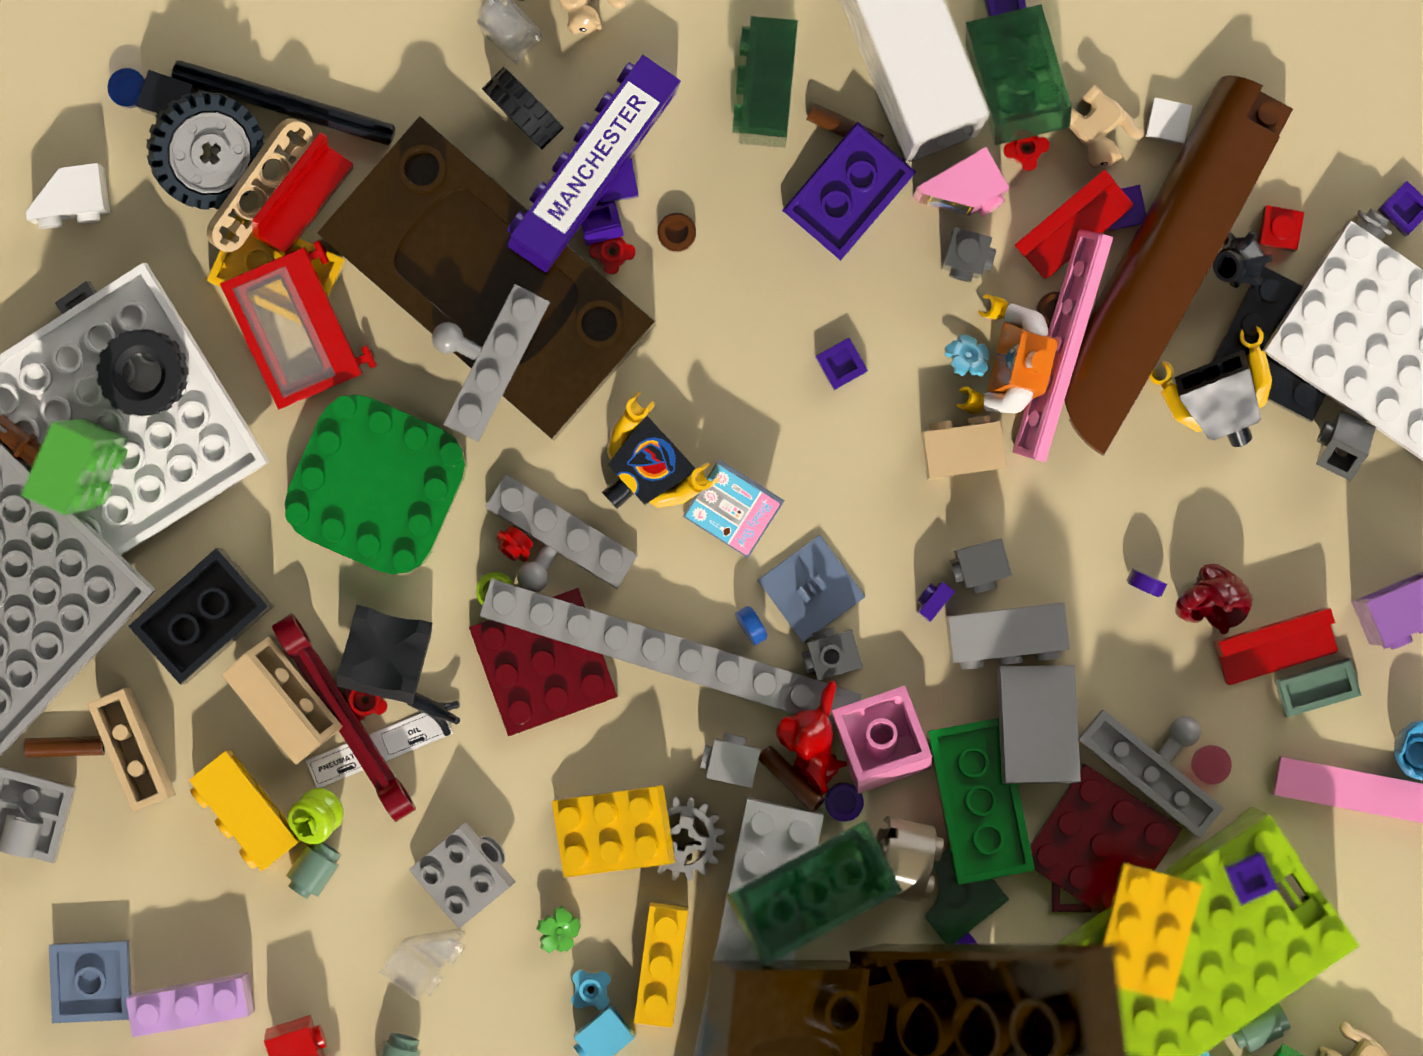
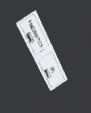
[305,713,453,788]

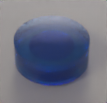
[107,68,145,109]

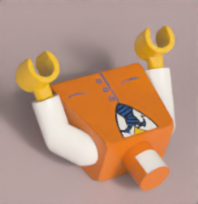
[956,294,1058,414]

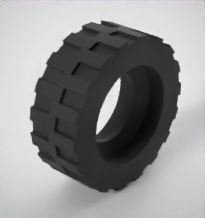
[482,67,564,150]
[96,329,189,416]

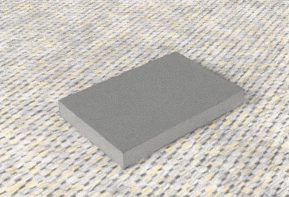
[996,665,1081,784]

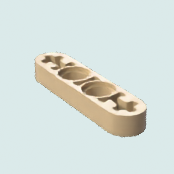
[207,119,313,252]

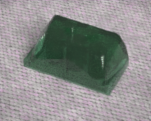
[726,820,903,966]

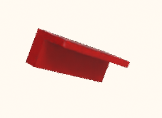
[252,132,353,256]
[1015,169,1133,279]
[1213,608,1338,685]

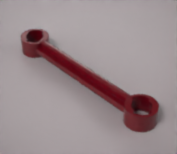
[272,613,416,822]

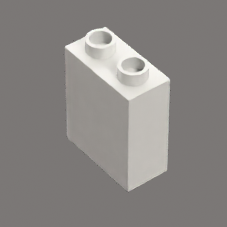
[840,0,990,164]

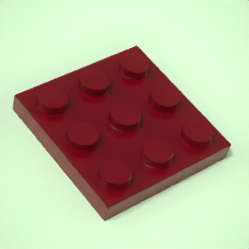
[469,588,618,737]
[1030,763,1183,913]

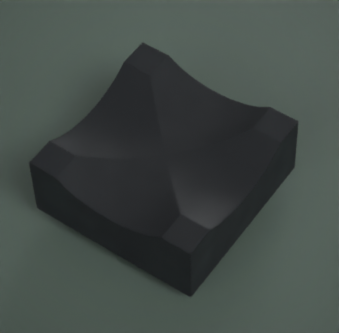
[337,605,432,704]

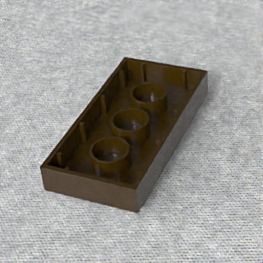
[849,944,1127,1056]

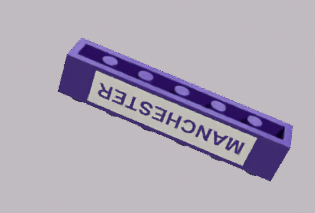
[507,55,681,273]

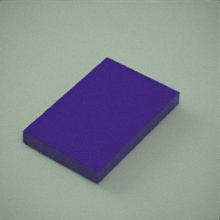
[782,121,917,261]

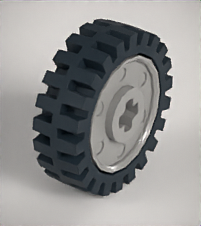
[146,91,266,210]

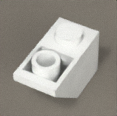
[25,163,111,229]

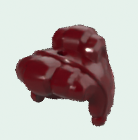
[1175,564,1253,635]

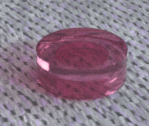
[1191,745,1232,784]

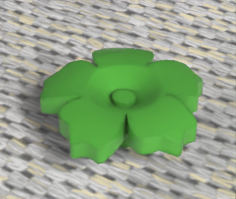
[536,906,581,953]

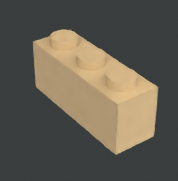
[222,636,343,765]
[87,687,176,813]

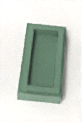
[1274,658,1362,717]

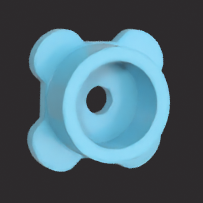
[571,970,611,1010]

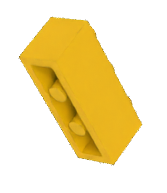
[189,749,300,872]
[634,902,689,1028]

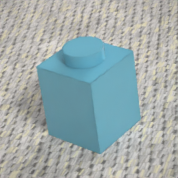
[573,1003,636,1056]

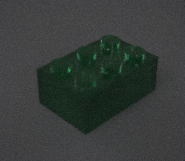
[966,4,1072,145]
[732,16,798,148]

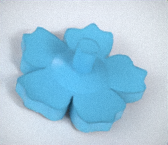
[944,334,990,377]

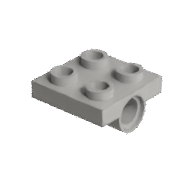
[0,767,76,863]
[409,822,516,929]

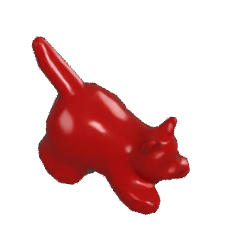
[776,681,847,795]

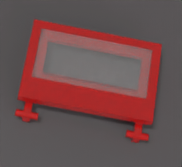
[220,240,377,410]

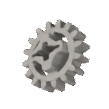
[657,796,725,881]

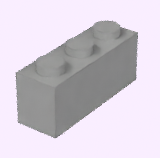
[945,603,1070,670]

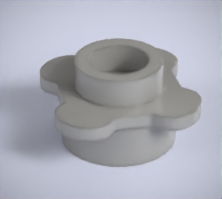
[1355,208,1392,241]

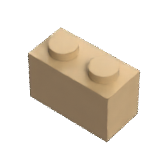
[921,415,1007,479]

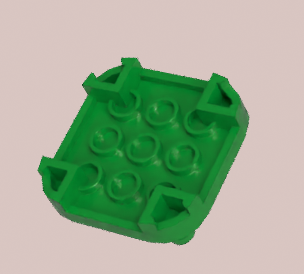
[284,394,467,575]

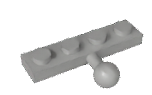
[432,284,550,442]
[485,474,638,593]
[1079,709,1224,838]

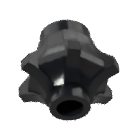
[1213,231,1272,288]

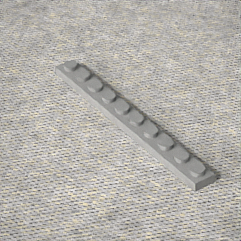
[479,579,862,727]

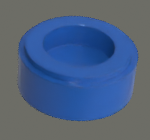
[735,606,768,646]

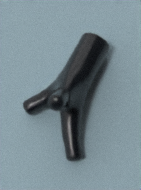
[407,692,460,736]

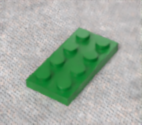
[927,718,1035,885]

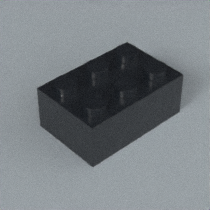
[128,548,274,685]

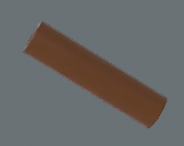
[806,102,884,141]
[24,736,105,757]
[758,746,825,812]

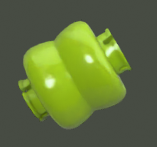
[287,788,344,844]

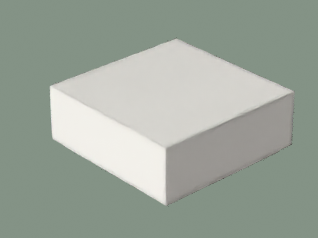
[1145,97,1192,145]

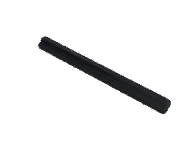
[171,60,395,145]

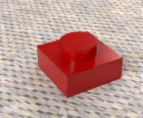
[1257,205,1305,251]

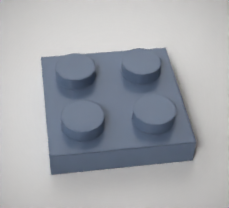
[49,940,132,1023]

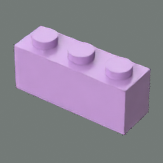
[126,972,255,1037]

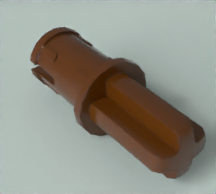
[0,415,42,468]

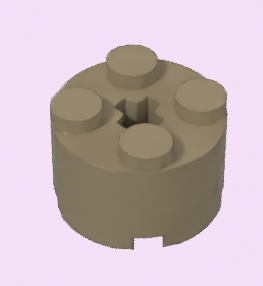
[869,816,944,902]

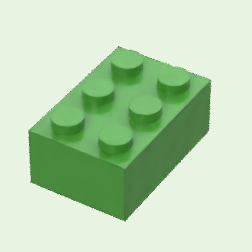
[21,418,128,515]

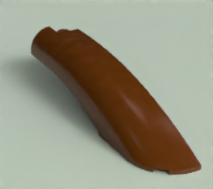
[1064,75,1293,456]

